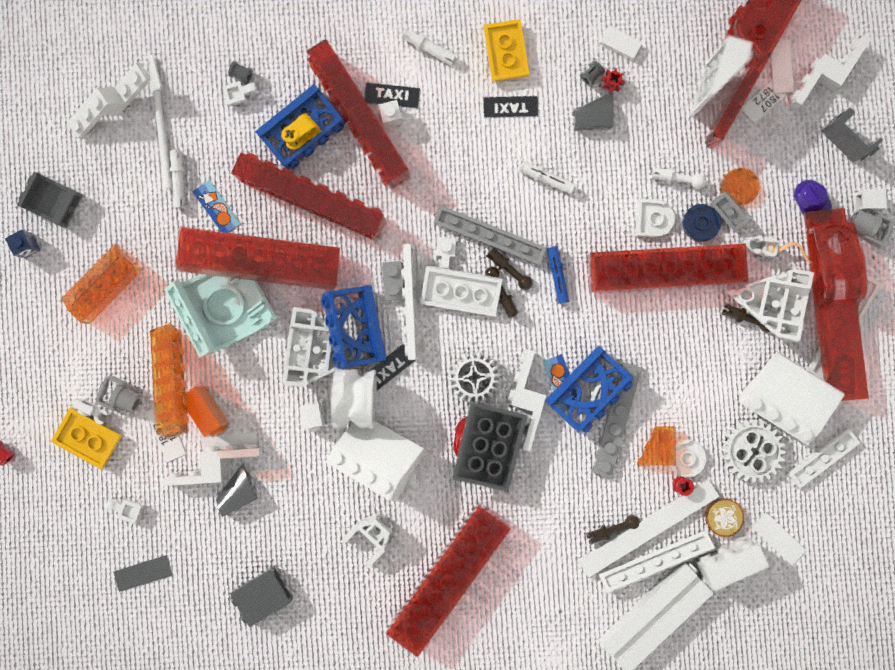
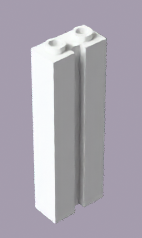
[598,562,714,670]

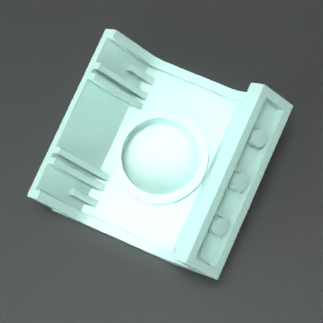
[164,251,277,358]

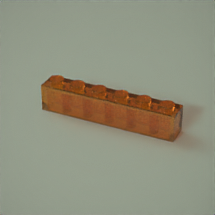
[150,323,190,440]

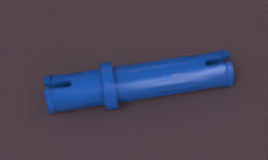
[546,246,570,304]

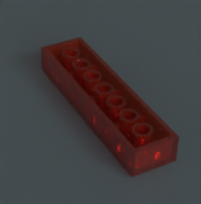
[306,39,410,190]
[231,152,386,242]
[175,227,340,290]
[587,243,749,293]
[386,502,511,658]

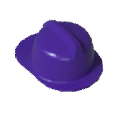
[794,180,832,223]

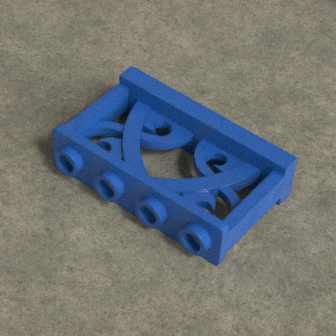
[255,83,345,170]
[321,285,386,369]
[545,345,634,435]

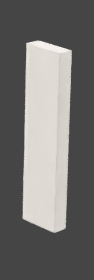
[786,427,861,489]

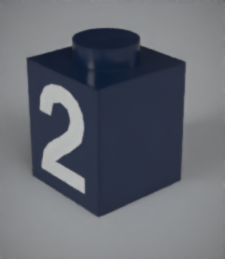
[4,230,41,258]

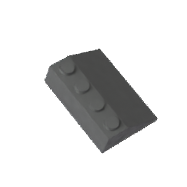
[452,402,527,492]

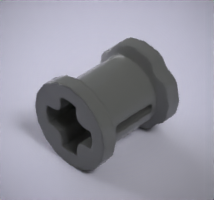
[228,61,253,84]
[580,61,605,86]

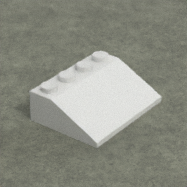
[689,36,753,117]
[741,352,844,445]
[326,421,425,501]

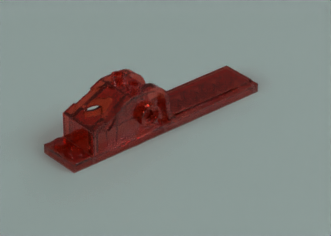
[705,0,802,150]
[803,208,869,401]

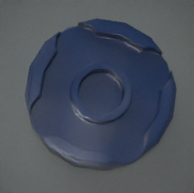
[682,204,722,242]

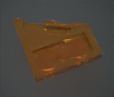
[637,426,676,466]

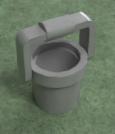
[848,209,894,248]
[96,375,142,413]

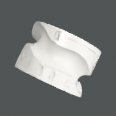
[331,369,377,429]

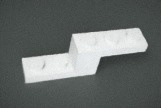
[788,35,872,111]
[67,63,151,139]
[508,349,546,451]
[163,444,263,486]

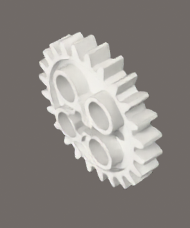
[721,420,786,483]

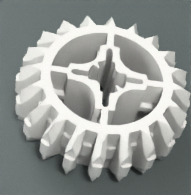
[448,352,500,403]

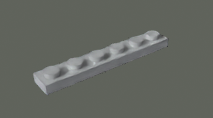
[433,205,547,266]
[592,362,642,478]

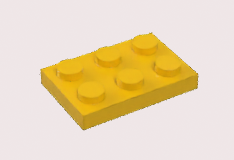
[483,19,530,82]
[51,407,122,469]

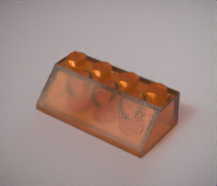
[62,244,143,324]

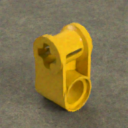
[281,113,320,151]

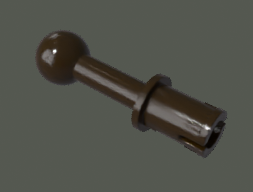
[486,247,533,290]
[485,266,519,318]
[722,303,771,333]
[586,515,640,545]

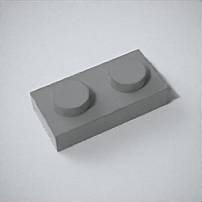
[710,190,751,232]
[382,261,403,301]

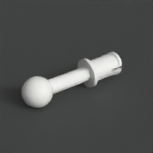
[650,166,706,189]

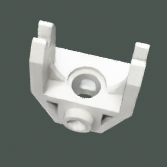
[340,513,393,568]

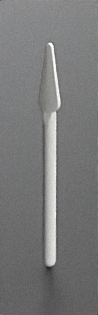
[150,55,172,190]

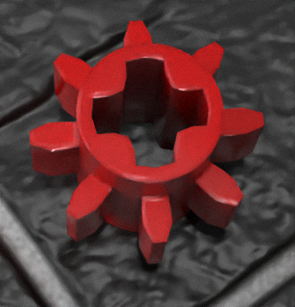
[601,68,626,94]

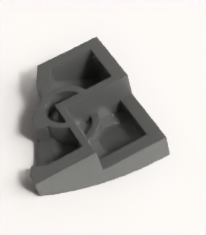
[573,93,614,130]
[216,465,258,517]

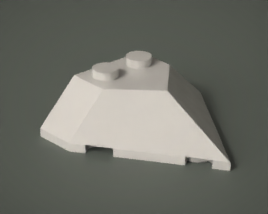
[727,269,814,342]
[282,307,365,387]

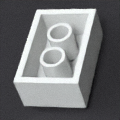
[694,537,769,591]

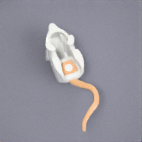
[742,235,812,263]

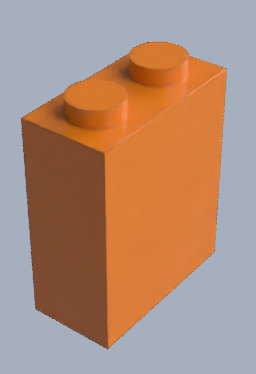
[178,386,230,438]

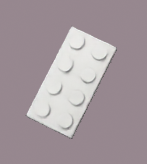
[420,266,502,317]

